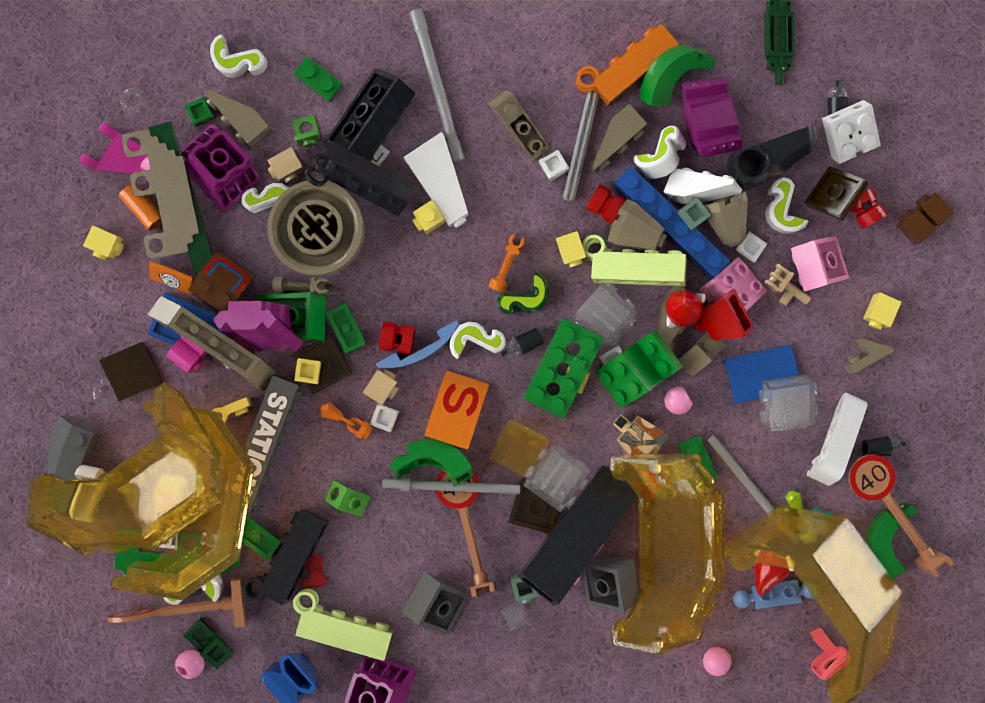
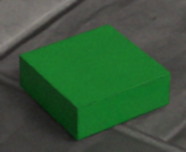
[184,96,215,127]

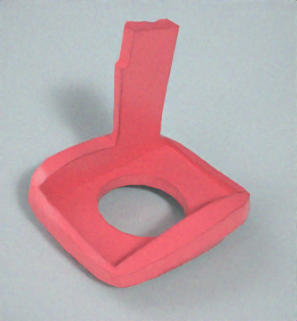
[809,627,851,680]

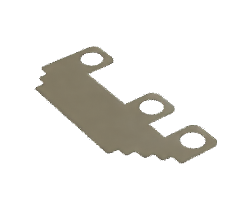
[122,129,199,258]

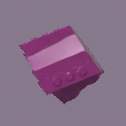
[681,77,742,158]
[181,124,261,212]
[213,301,303,353]
[344,656,416,703]

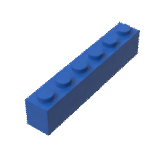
[612,166,730,280]

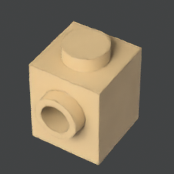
[268,147,306,184]
[363,369,399,405]

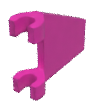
[79,123,148,174]

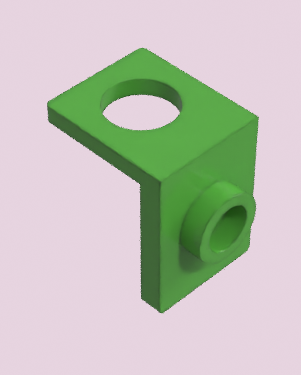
[292,115,321,147]
[325,480,371,517]

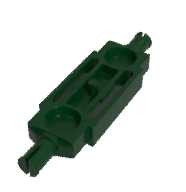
[764,0,795,85]

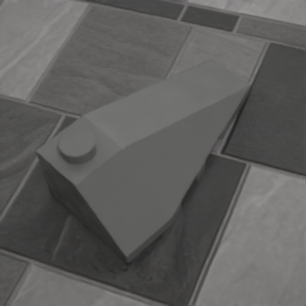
[43,416,101,517]

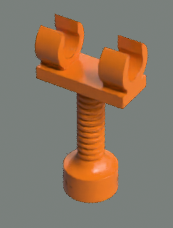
[488,234,525,293]

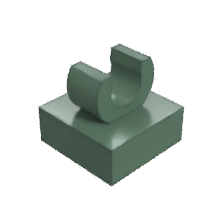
[677,197,711,231]

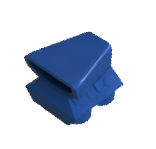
[261,653,317,703]

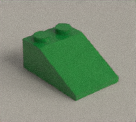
[254,292,326,342]

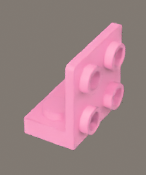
[699,257,767,311]

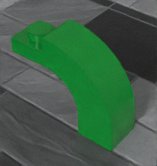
[639,44,716,106]
[389,439,474,487]
[865,503,918,584]

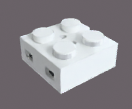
[822,100,881,164]

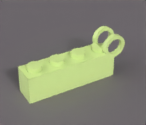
[582,235,687,286]
[293,588,393,661]

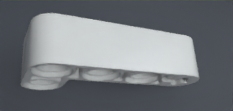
[807,393,867,486]

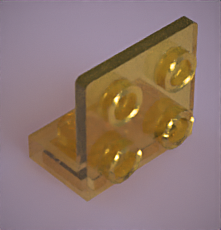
[489,418,551,478]

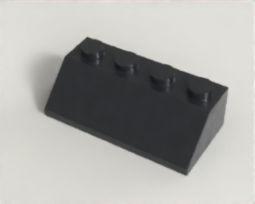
[325,69,416,162]

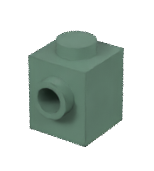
[510,574,539,603]

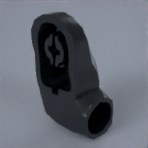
[726,125,818,191]

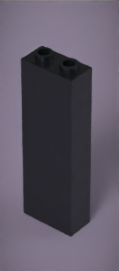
[517,465,639,606]

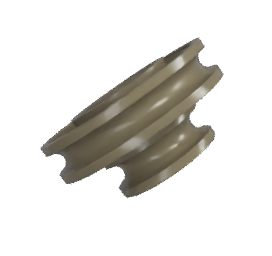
[268,180,365,277]

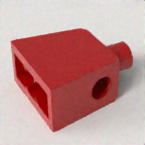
[695,289,754,341]

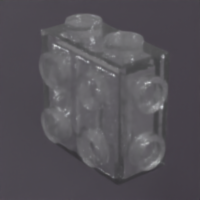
[571,282,637,347]
[759,374,818,432]
[523,444,590,512]

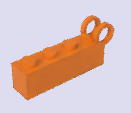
[575,23,679,107]

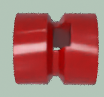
[585,183,627,225]
[850,187,888,229]
[379,321,416,355]

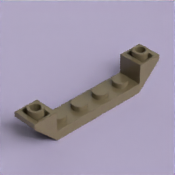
[147,296,277,392]

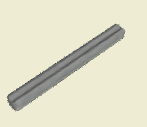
[563,92,599,202]

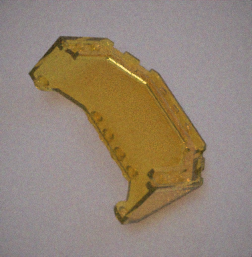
[27,382,221,555]
[112,400,255,600]
[610,453,725,655]
[724,505,902,703]

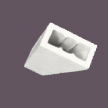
[404,132,468,228]

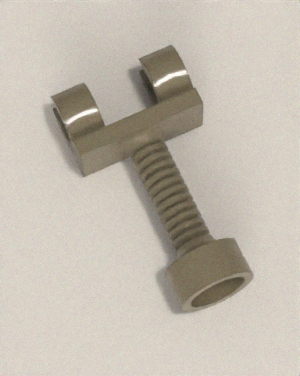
[272,276,336,296]

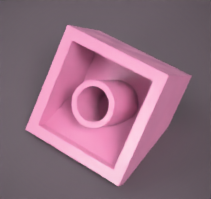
[791,235,849,292]

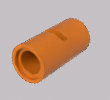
[119,182,162,231]

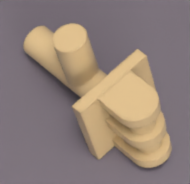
[764,264,811,307]

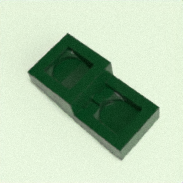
[183,617,233,669]

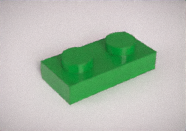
[293,56,343,102]
[326,303,367,354]
[677,435,718,486]
[231,514,281,561]

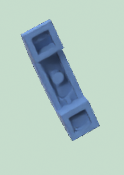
[376,320,459,369]

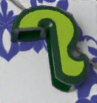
[496,271,549,315]

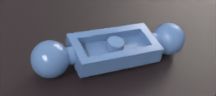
[733,580,819,609]

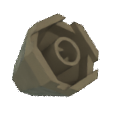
[702,190,748,247]
[608,199,667,250]

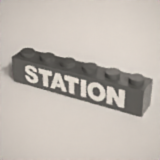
[223,375,303,515]

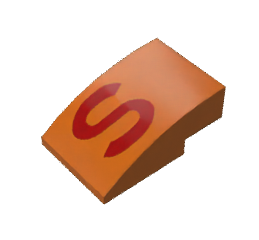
[424,370,489,450]

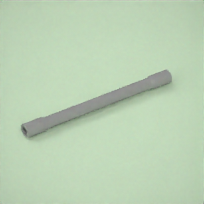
[410,8,465,164]

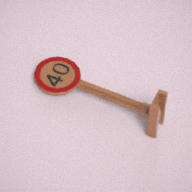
[848,454,954,578]
[435,470,497,597]
[108,577,247,628]

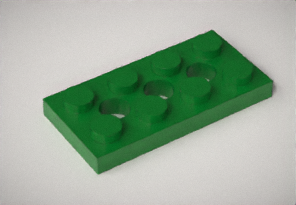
[523,317,605,419]

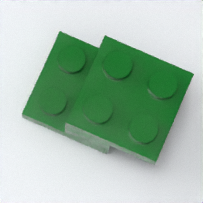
[595,329,683,409]

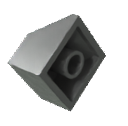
[582,555,640,613]
[402,571,470,635]

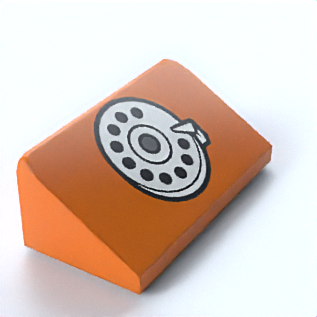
[149,261,195,295]

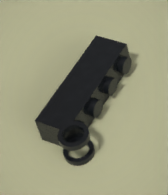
[305,142,413,216]
[242,509,329,605]

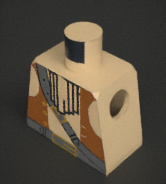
[613,414,671,469]

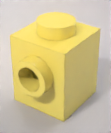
[412,200,445,235]
[83,225,124,261]
[556,231,586,267]
[863,293,901,330]

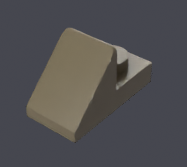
[678,331,725,377]
[844,338,894,374]

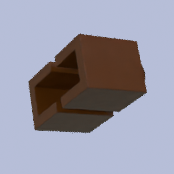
[896,192,955,245]

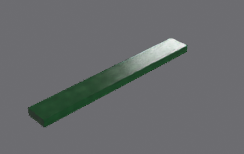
[148,121,213,304]

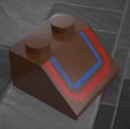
[188,250,256,311]

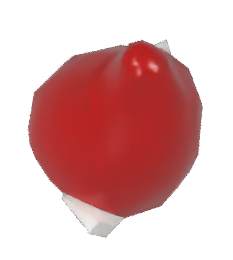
[666,289,705,328]
[754,545,795,596]

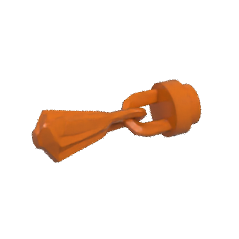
[320,401,373,439]

